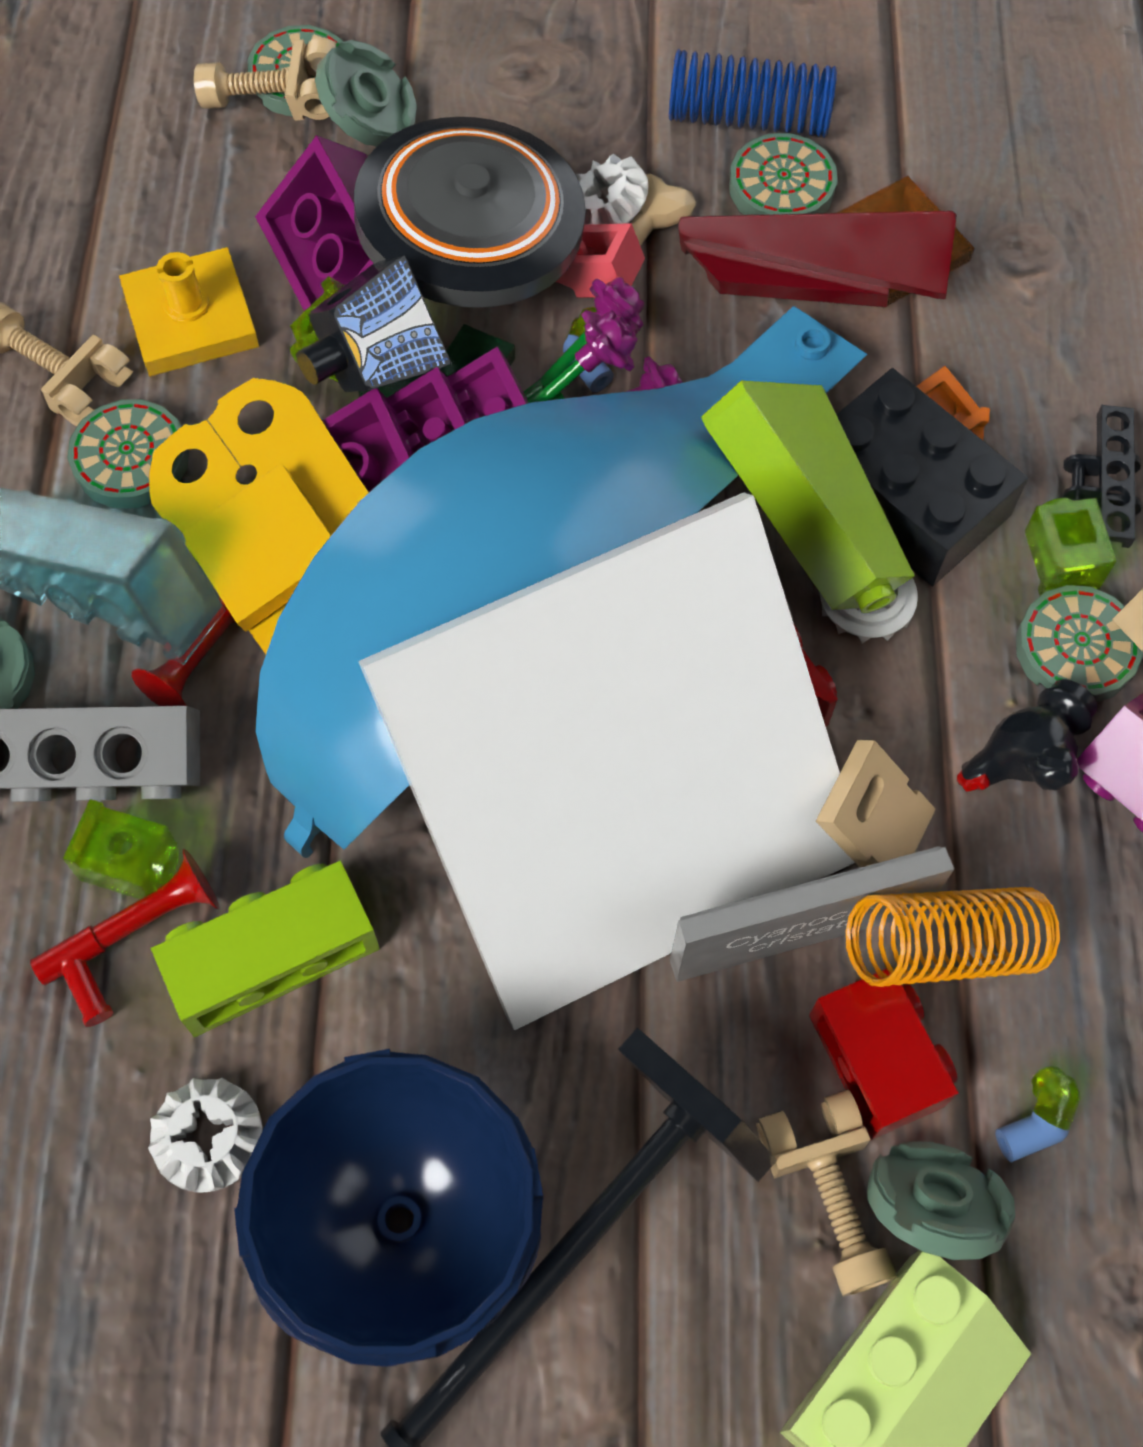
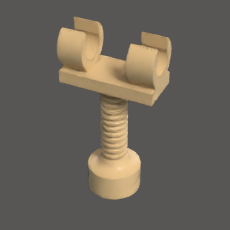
[194,37,336,121]
[0,302,133,426]
[756,1090,897,1297]

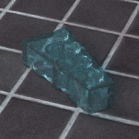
[0,488,226,665]

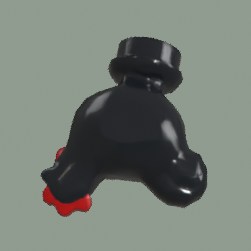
[956,679,1098,792]

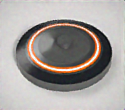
[354,117,586,308]

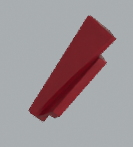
[678,211,957,307]

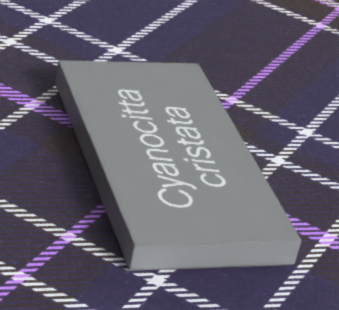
[670,846,954,982]

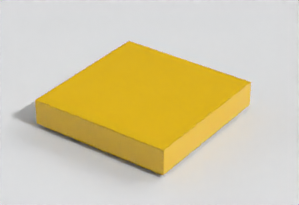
[180,463,332,632]

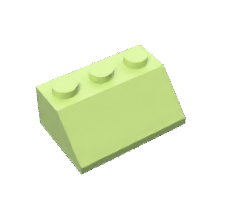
[780,1250,1031,1447]

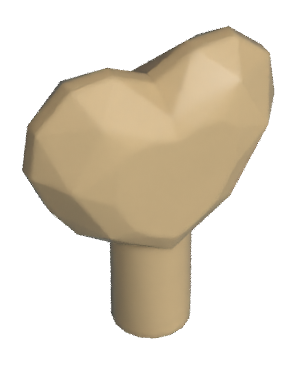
[631,173,696,246]

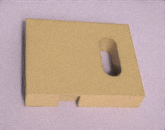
[816,740,936,868]

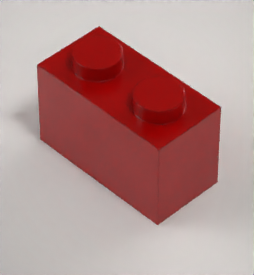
[809,967,959,1140]

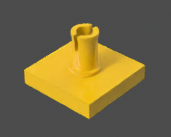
[119,247,259,377]

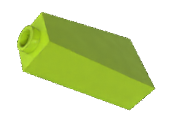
[701,380,915,614]

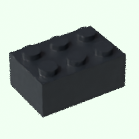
[836,367,1028,587]

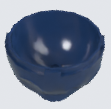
[234,1049,543,1367]

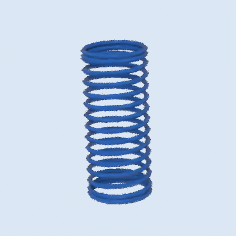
[669,49,837,138]

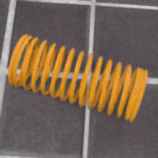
[846,887,1060,987]

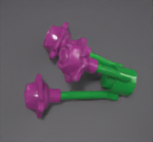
[523,277,683,403]

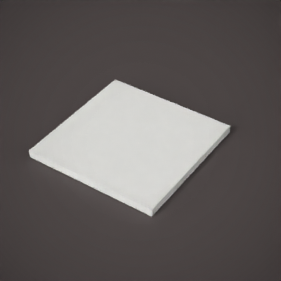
[358,492,855,1031]

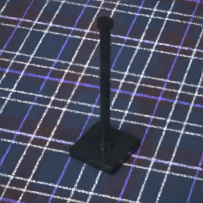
[380,1027,777,1447]

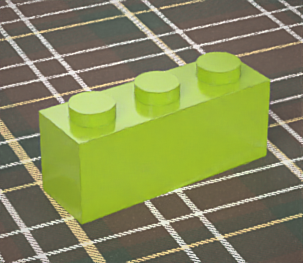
[150,860,380,1038]

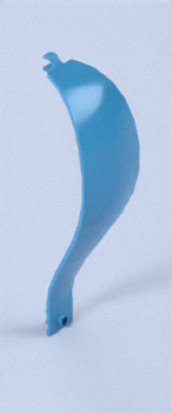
[255,306,867,858]

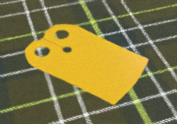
[149,378,369,655]

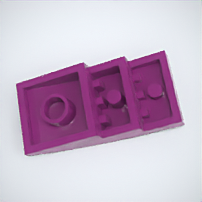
[322,347,529,492]

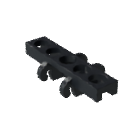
[1063,405,1142,548]

